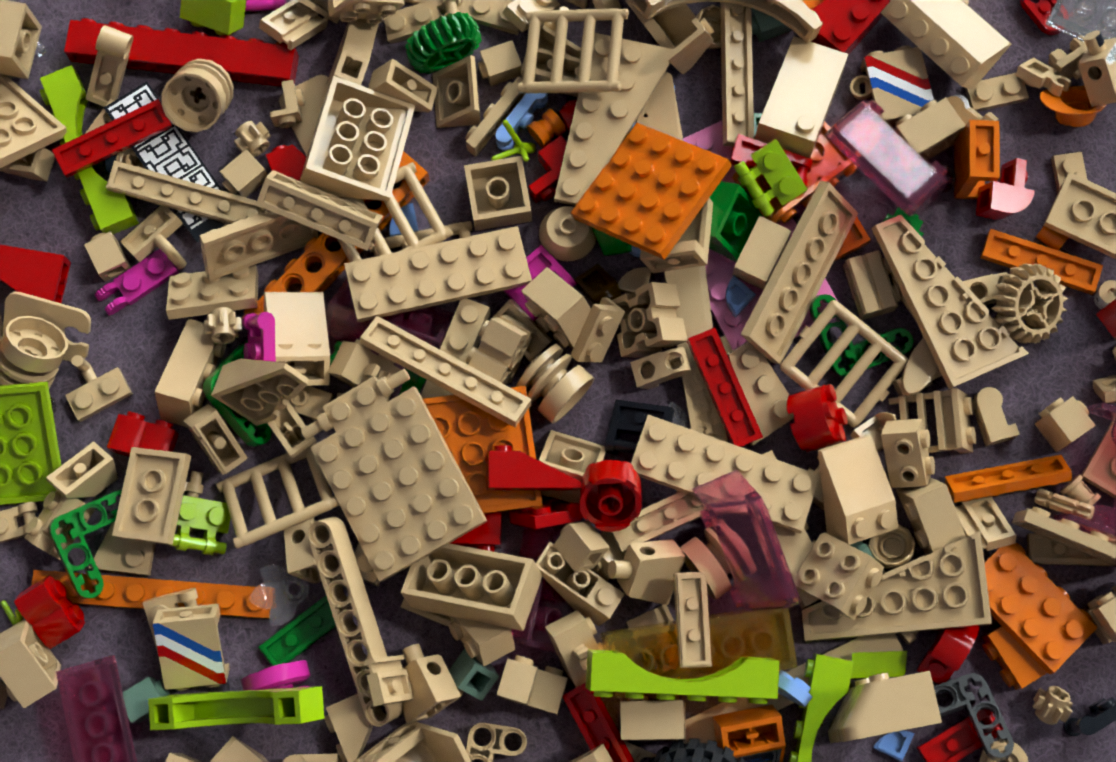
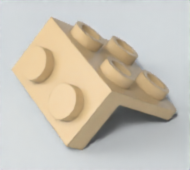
[328,0,405,24]
[794,533,885,620]

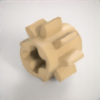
[234,121,271,157]
[204,307,242,344]
[1032,686,1073,725]

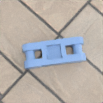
[495,93,548,151]

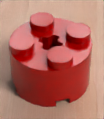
[787,384,848,452]
[580,460,642,532]

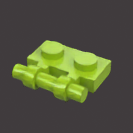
[734,139,808,217]
[169,495,231,556]

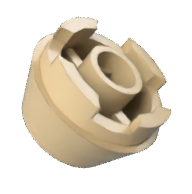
[539,206,596,261]

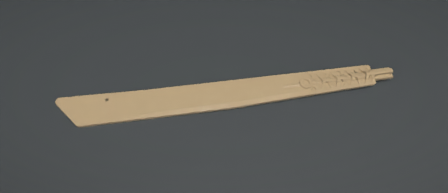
[637,72,727,510]

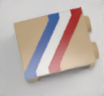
[860,46,934,130]
[153,603,230,691]

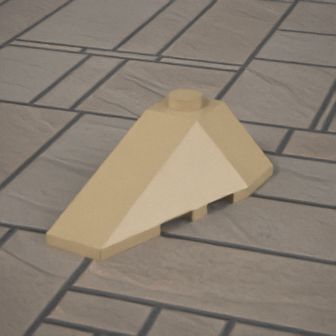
[211,358,309,426]

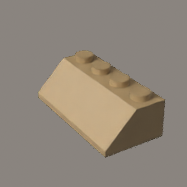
[881,0,1012,89]

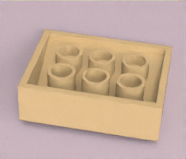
[300,76,416,201]

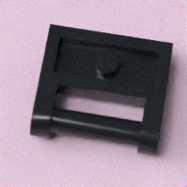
[605,399,674,454]
[1063,697,1116,736]

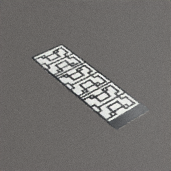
[104,82,225,243]

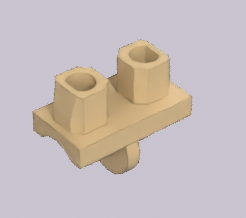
[1049,34,1087,80]

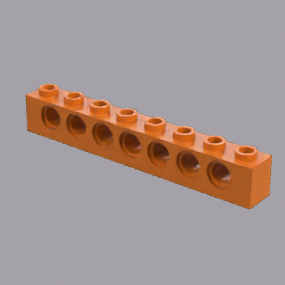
[242,151,430,319]

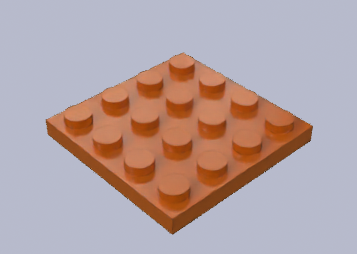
[570,123,732,260]
[423,386,543,514]

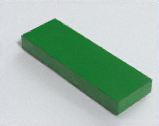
[258,595,336,666]

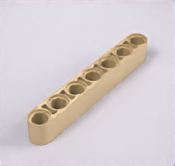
[307,517,403,727]

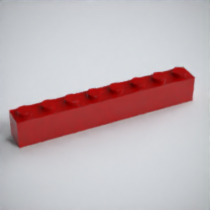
[64,18,299,87]

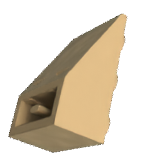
[264,292,330,386]

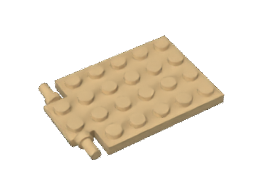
[301,369,487,582]

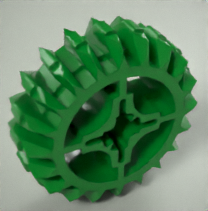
[405,12,482,74]

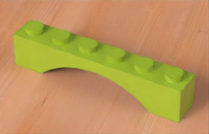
[39,65,139,234]
[585,649,780,704]
[788,653,854,762]
[148,686,325,730]

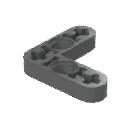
[934,673,1014,762]

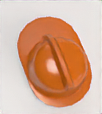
[1039,86,1107,127]

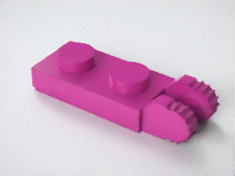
[95,249,179,316]

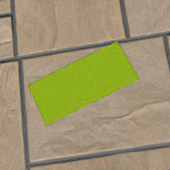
[851,651,907,679]

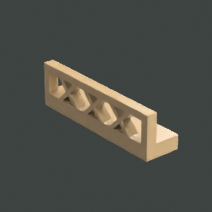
[256,170,383,251]

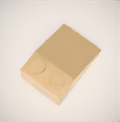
[818,435,898,545]

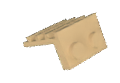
[888,388,976,454]

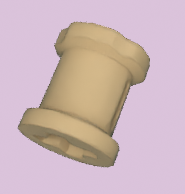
[1060,474,1101,505]

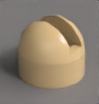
[850,75,872,100]

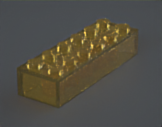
[601,603,797,698]

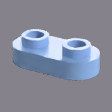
[778,670,812,708]

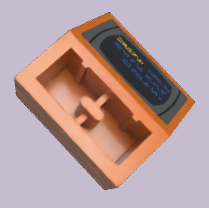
[712,705,786,762]

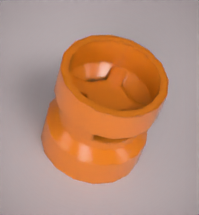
[527,109,567,148]

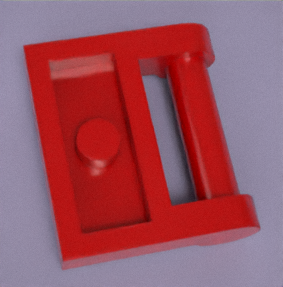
[509,498,583,529]

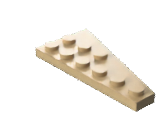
[554,33,673,206]
[871,215,1029,389]
[802,531,992,642]

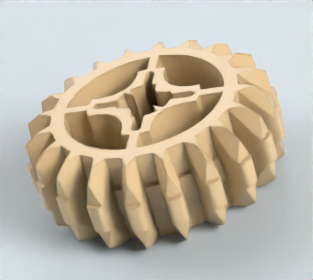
[991,264,1068,344]

